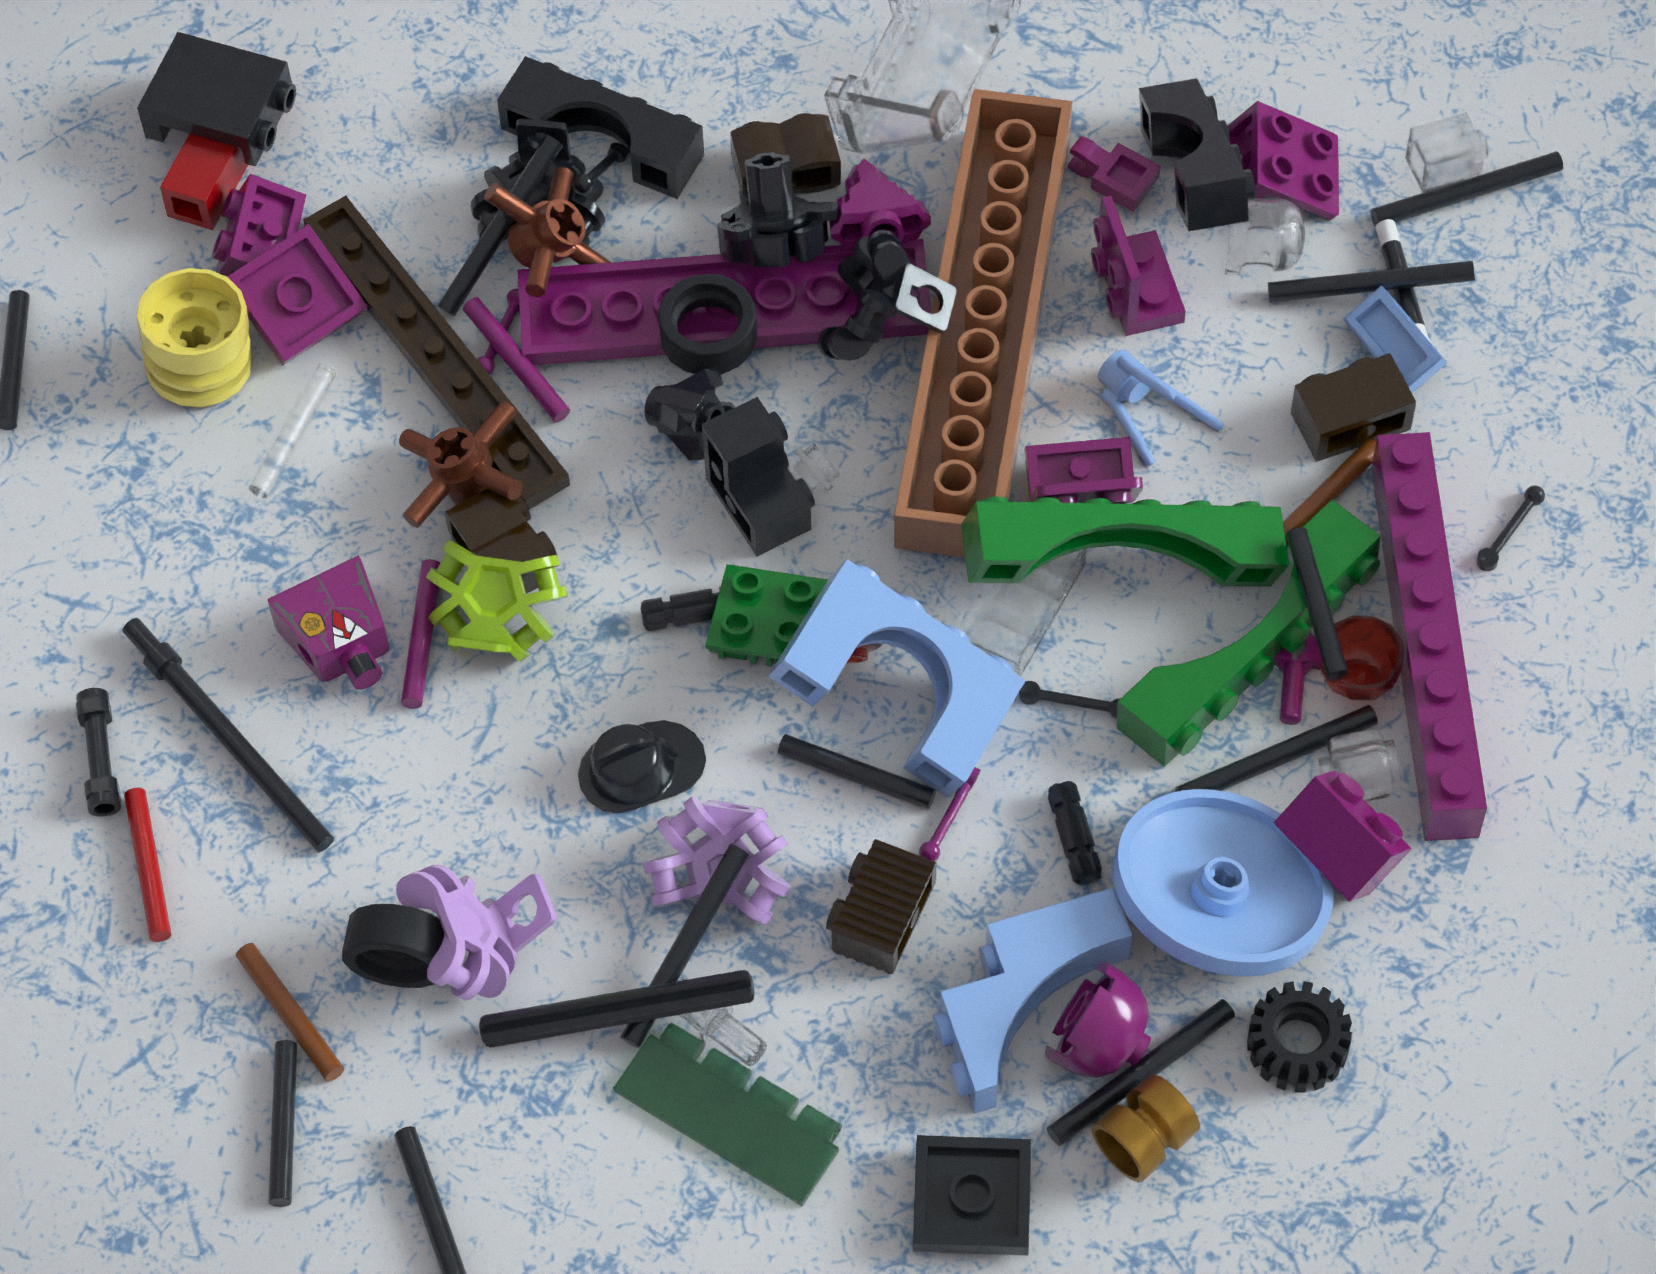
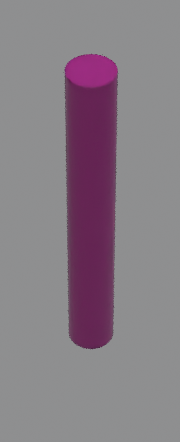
[463,297,570,423]
[401,559,440,709]

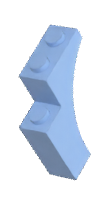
[933,887,1133,1113]

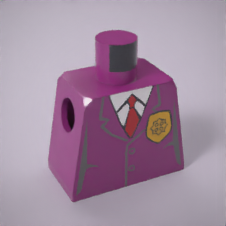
[267,555,390,690]

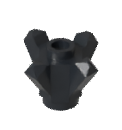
[645,367,735,461]

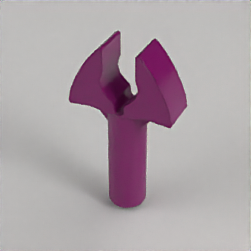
[1273,631,1324,725]

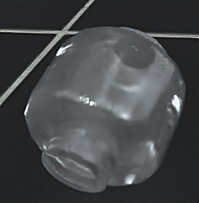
[1318,730,1401,802]

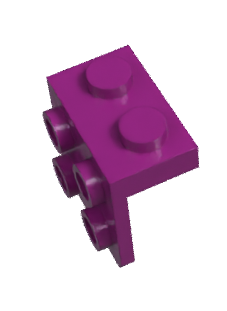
[1024,437,1143,504]

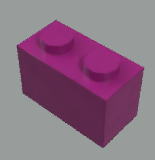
[1273,770,1412,902]

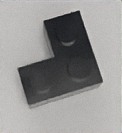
[702,397,815,557]

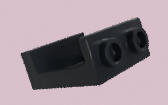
[137,32,296,167]

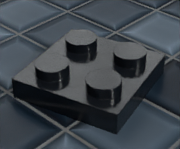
[913,1135,1031,1256]

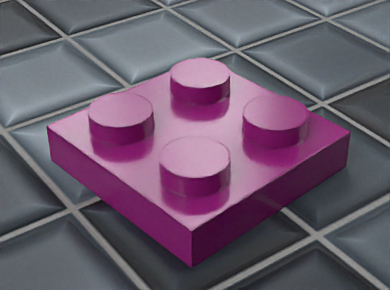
[227,224,368,366]

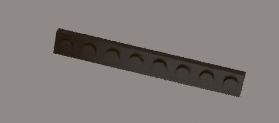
[303,196,570,510]

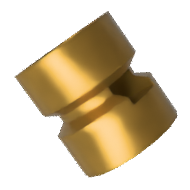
[1091,1074,1200,1183]

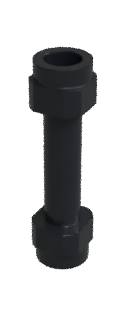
[76,688,121,817]

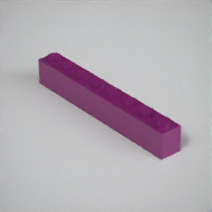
[1371,432,1487,841]

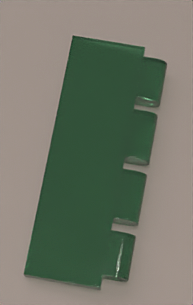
[613,1022,842,1206]

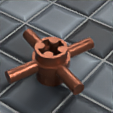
[484,167,611,297]
[399,401,523,528]

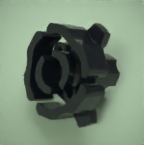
[717,152,839,268]

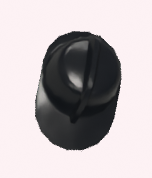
[578,720,706,813]

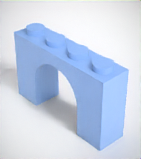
[768,559,1026,798]

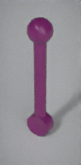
[477,289,520,375]
[919,767,981,861]

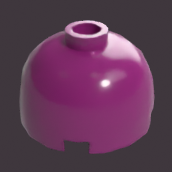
[1045,961,1151,1078]

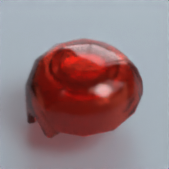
[1320,615,1405,701]

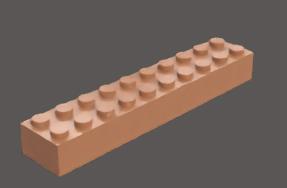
[894,89,1073,557]

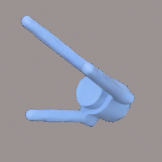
[1098,349,1224,466]

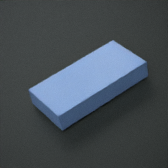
[1343,285,1448,393]

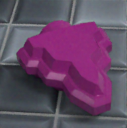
[829,159,931,249]

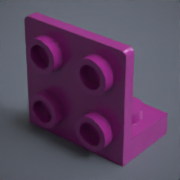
[1227,101,1339,220]
[1091,196,1186,336]

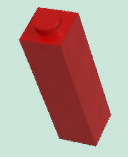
[160,134,248,230]

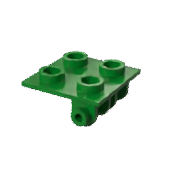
[705,564,828,667]

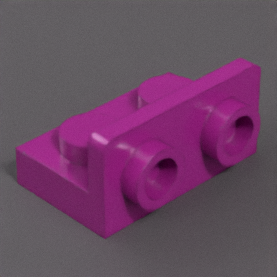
[212,174,306,277]

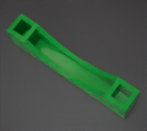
[961,496,1289,587]
[1117,500,1381,767]

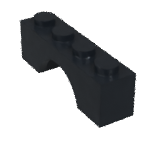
[497,56,704,199]
[1139,78,1255,232]

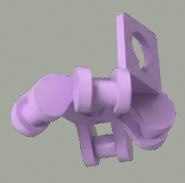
[643,796,790,925]
[396,865,557,1001]

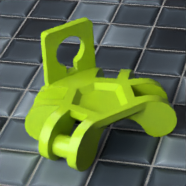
[426,540,568,662]

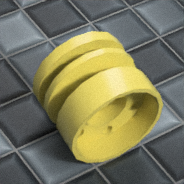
[137,268,253,407]

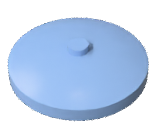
[1112,789,1334,976]

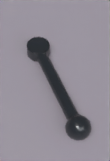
[574,143,629,194]
[1477,485,1545,571]
[1019,681,1121,719]

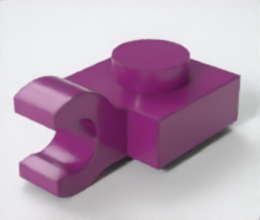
[1067,136,1161,212]

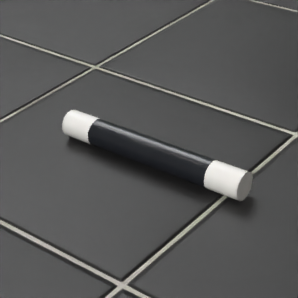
[1375,219,1429,340]

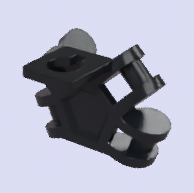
[470,119,606,246]
[817,230,957,361]

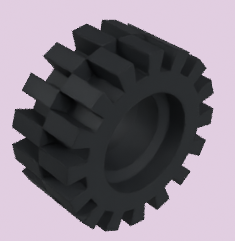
[1247,981,1352,1092]

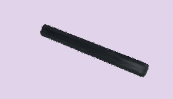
[479,970,755,1048]

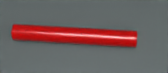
[124,788,172,942]

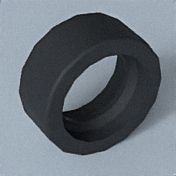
[658,274,757,375]
[342,904,444,988]

